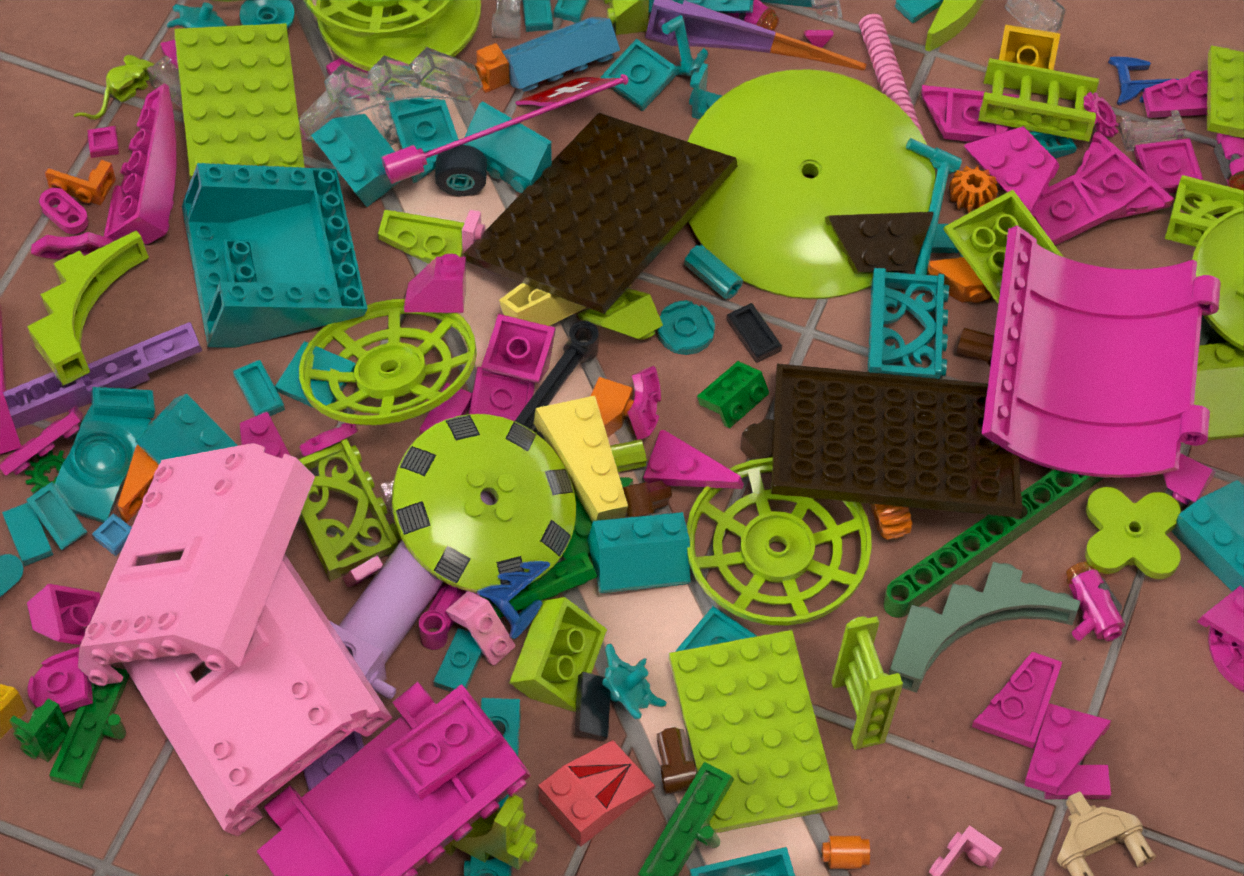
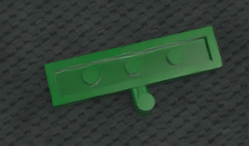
[480,552,597,619]
[49,666,130,789]
[638,761,734,876]

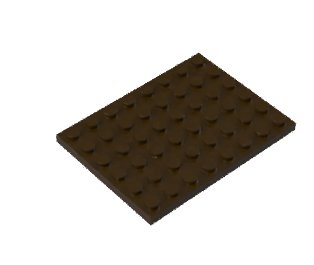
[463,113,738,314]
[771,363,1022,518]

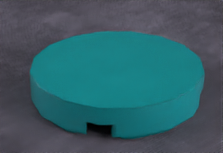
[657,300,715,355]

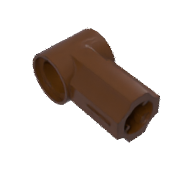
[957,328,994,366]
[623,480,672,518]
[657,727,696,795]

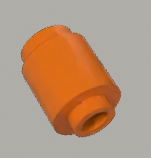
[822,836,870,869]

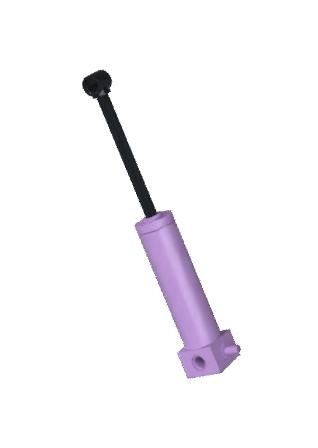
[329,321,599,699]

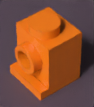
[472,43,510,93]

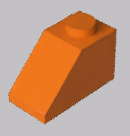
[927,257,991,303]

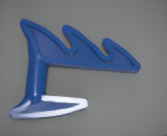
[1108,56,1179,105]
[477,561,550,639]

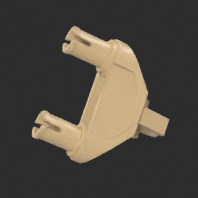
[1057,792,1156,876]

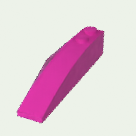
[104,83,176,244]

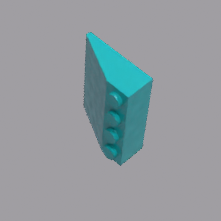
[1172,480,1244,592]

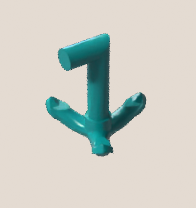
[661,15,708,77]

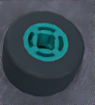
[435,145,487,196]

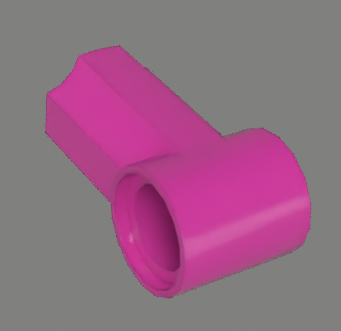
[419,585,464,650]

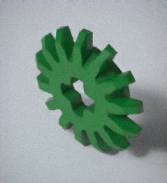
[25,450,65,493]

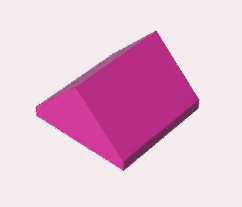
[481,314,556,383]

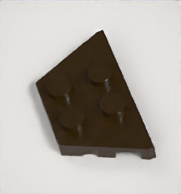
[825,212,933,274]

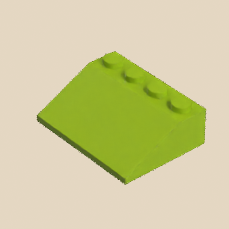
[943,190,1063,304]
[1181,342,1244,443]

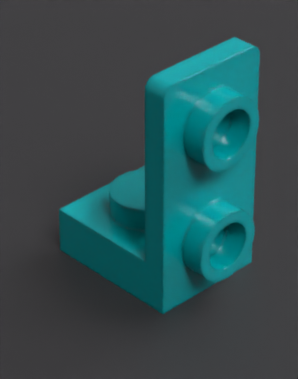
[689,63,722,120]

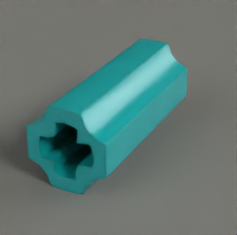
[684,245,743,299]

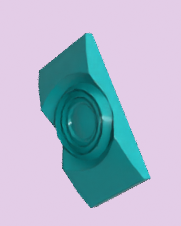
[54,405,151,523]

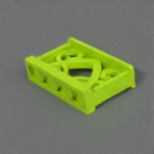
[1165,175,1244,247]
[298,438,401,581]

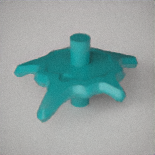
[166,2,227,28]
[602,643,667,719]

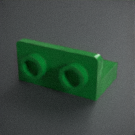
[697,361,769,428]
[9,698,70,762]

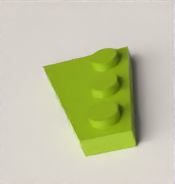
[378,210,464,264]

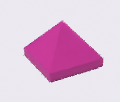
[804,30,833,48]

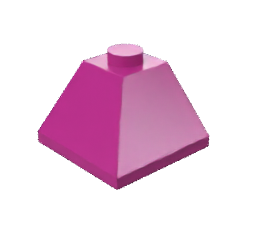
[1163,453,1216,505]
[27,584,101,645]

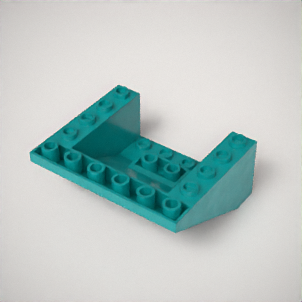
[182,163,368,348]

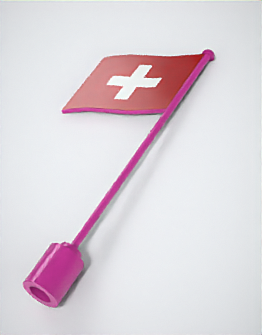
[381,74,629,184]

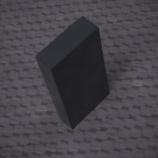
[726,303,782,363]
[575,672,611,741]

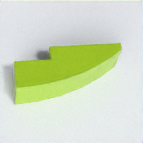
[925,0,984,52]

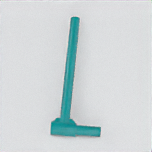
[906,138,962,275]

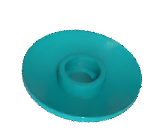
[239,0,295,29]

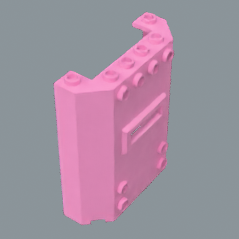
[78,443,315,686]
[122,554,392,837]

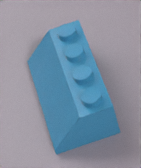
[502,17,620,91]

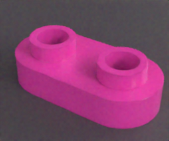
[39,188,89,234]

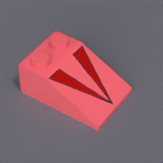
[538,740,655,847]

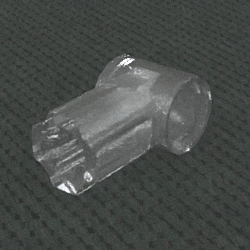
[492,0,521,39]

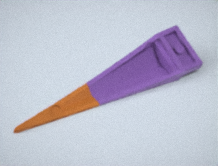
[645,0,867,70]

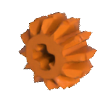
[949,165,998,213]
[870,503,912,540]

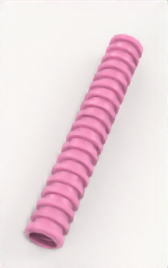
[859,14,926,141]

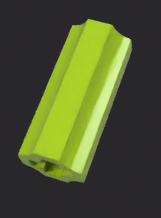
[610,439,647,472]

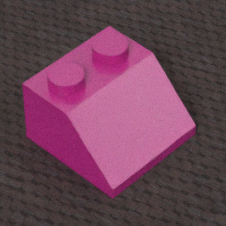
[404,254,466,313]

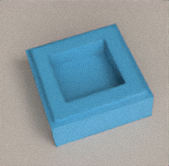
[92,513,132,556]

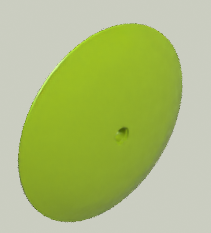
[688,69,936,299]

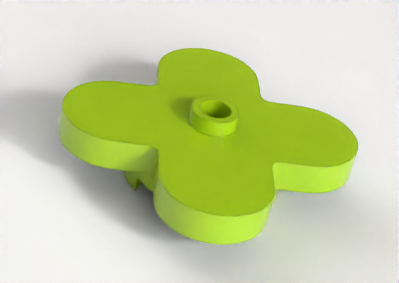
[1085,487,1181,579]

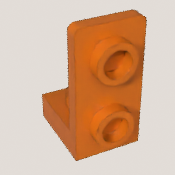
[45,160,116,206]

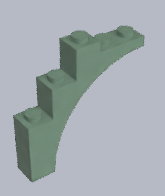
[889,562,1080,693]

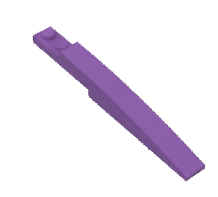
[3,322,202,429]

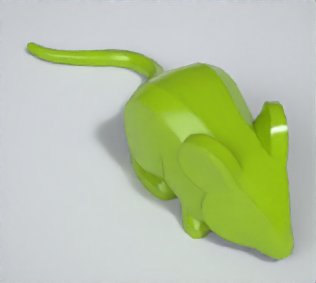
[73,55,159,120]

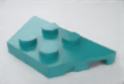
[384,92,459,183]

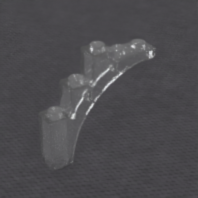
[298,47,483,143]

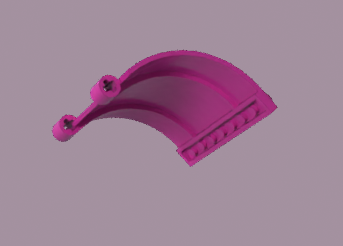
[982,225,1221,478]
[257,681,531,876]

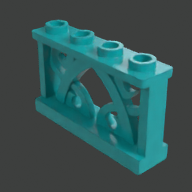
[867,268,949,379]

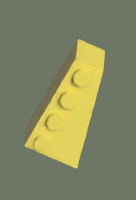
[499,283,631,326]
[534,395,628,522]

